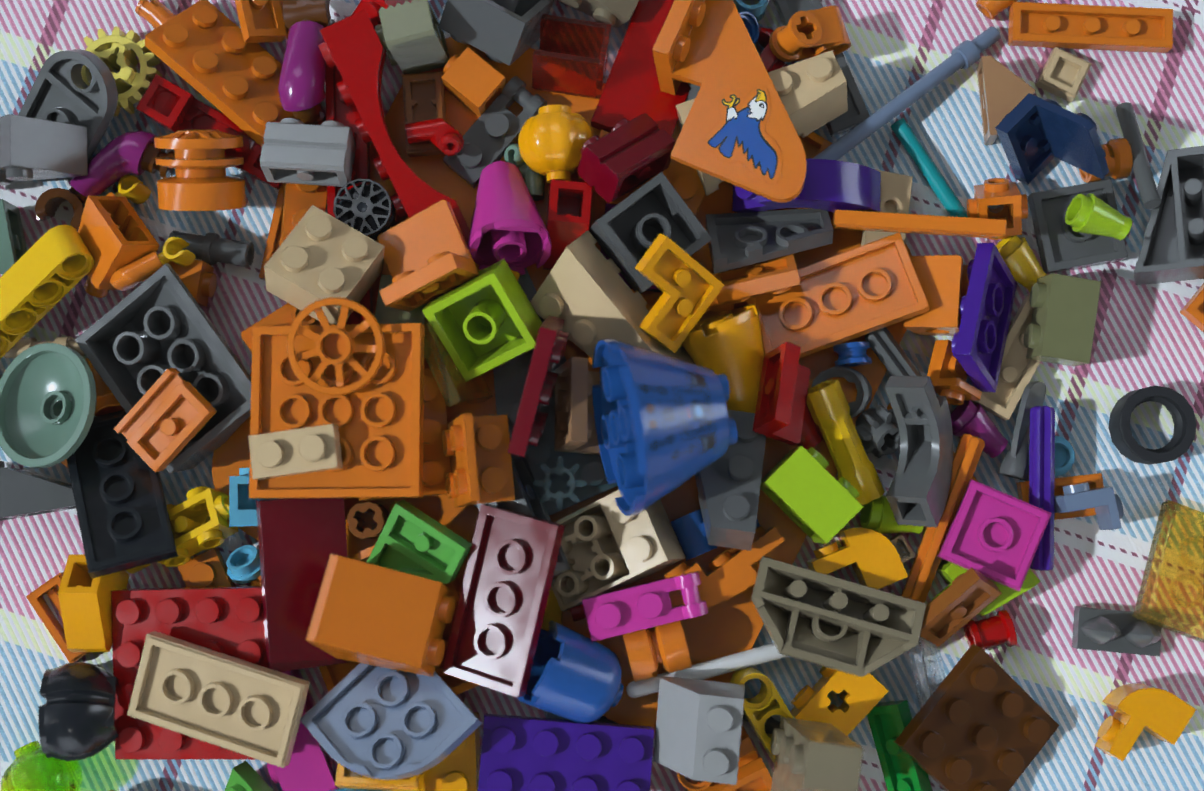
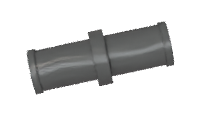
[168,230,255,268]

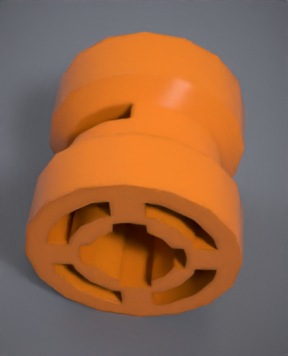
[1079,138,1133,183]

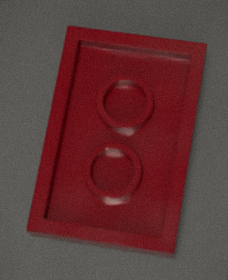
[507,315,569,457]

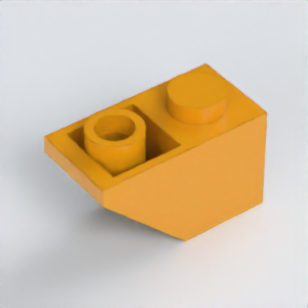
[58,554,130,652]

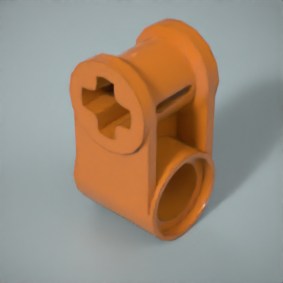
[769,5,851,62]

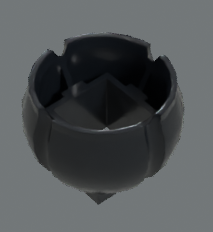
[38,662,120,761]

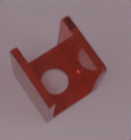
[532,14,612,99]

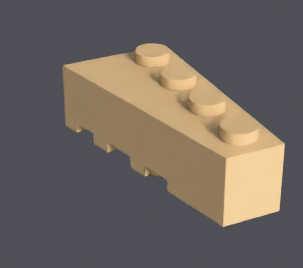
[676,50,848,196]

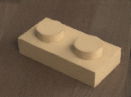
[248,424,343,480]

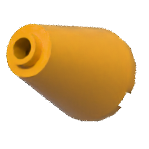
[682,304,764,413]

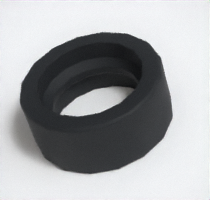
[1108,386,1197,465]

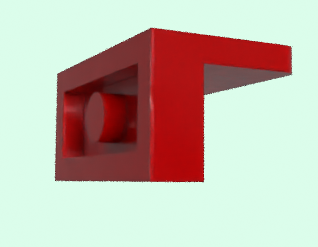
[752,341,810,446]

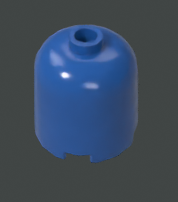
[518,620,624,723]

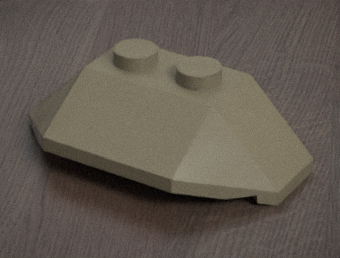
[751,556,926,677]

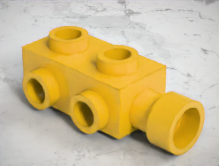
[126,486,239,574]

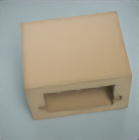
[889,534,916,564]

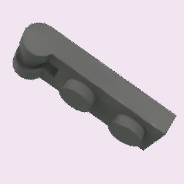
[443,76,547,188]

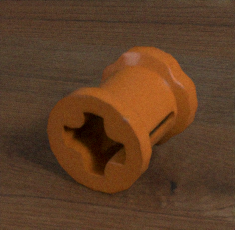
[347,502,390,539]

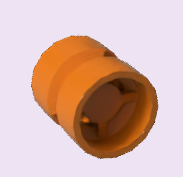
[623,620,692,682]

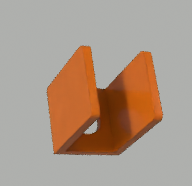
[904,255,969,336]

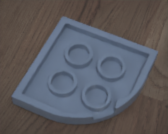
[300,663,482,780]

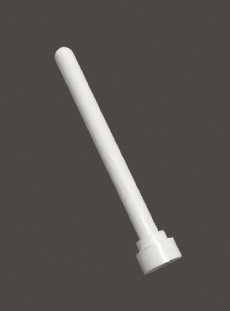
[626,643,788,698]

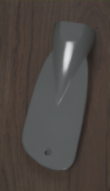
[998,381,1046,481]

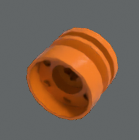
[154,129,246,211]

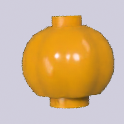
[518,104,594,184]

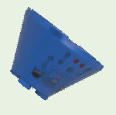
[592,339,737,516]

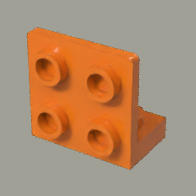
[377,200,479,312]

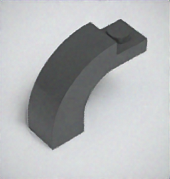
[884,376,953,527]

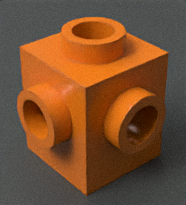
[967,178,1028,240]

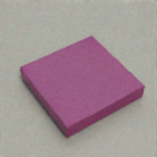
[938,480,1052,591]

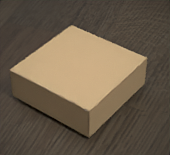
[1035,47,1091,102]

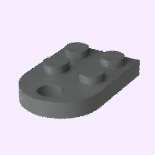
[18,49,118,181]

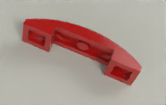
[136,74,282,190]

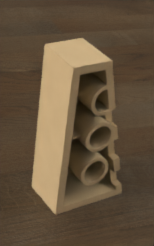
[530,230,695,364]

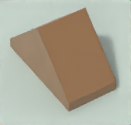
[976,55,1036,146]

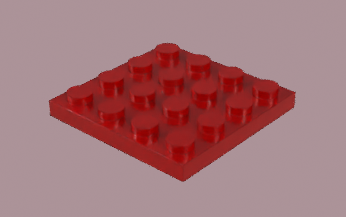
[111,586,267,759]

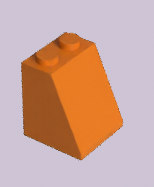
[306,554,455,677]

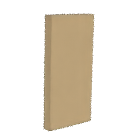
[127,631,310,768]

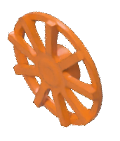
[287,297,386,395]

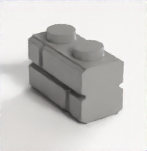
[260,118,356,187]

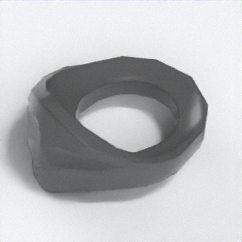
[812,366,872,418]

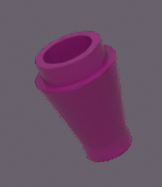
[950,401,1008,458]

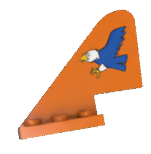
[652,0,807,203]

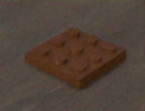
[894,644,1059,791]

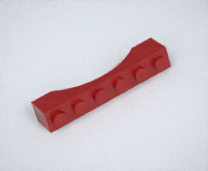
[318,9,470,244]

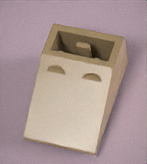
[551,490,686,612]

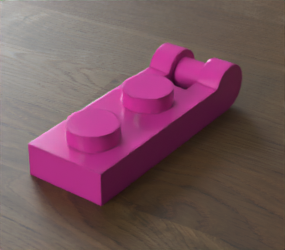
[582,571,708,642]

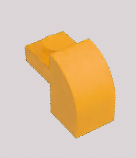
[806,528,908,590]
[1094,683,1196,761]

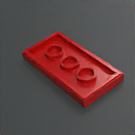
[591,0,690,137]

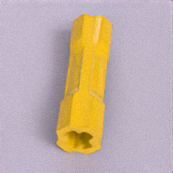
[806,379,885,505]

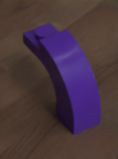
[732,159,881,213]

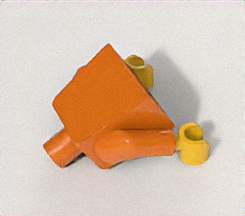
[78,175,196,298]

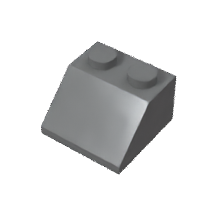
[653,676,745,785]

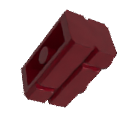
[577,113,676,203]

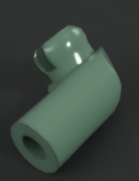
[504,144,545,201]

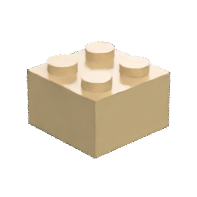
[264,205,385,325]

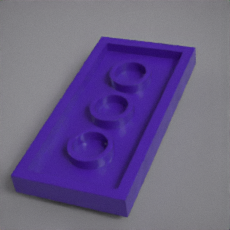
[478,713,654,791]

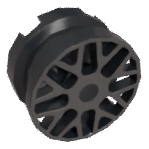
[333,179,396,241]

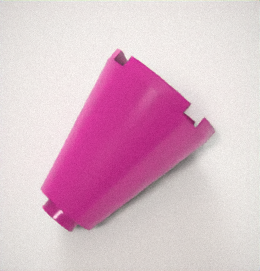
[468,161,551,276]

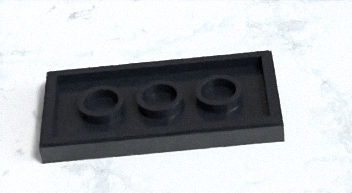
[67,410,178,579]

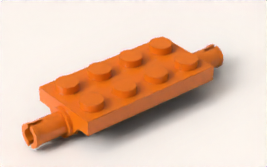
[135,0,297,147]

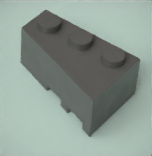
[0,114,88,186]

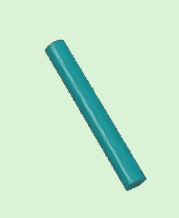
[890,118,967,217]

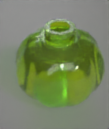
[0,741,83,791]

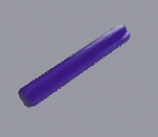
[1029,406,1055,571]

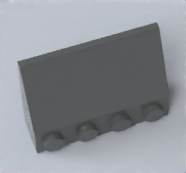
[75,264,251,474]

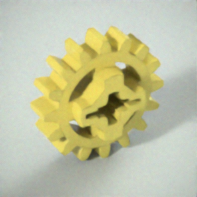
[81,26,162,116]

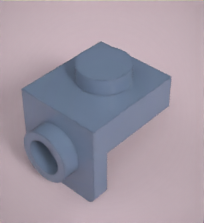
[1054,482,1123,530]

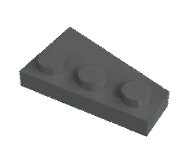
[706,208,833,274]

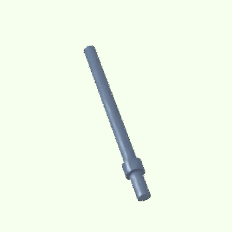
[813,26,1001,160]

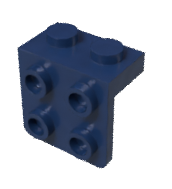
[995,93,1109,185]

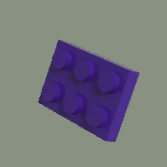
[952,243,1017,392]

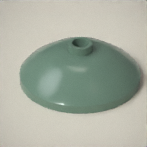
[0,343,96,468]

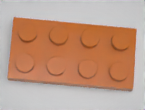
[746,232,929,358]

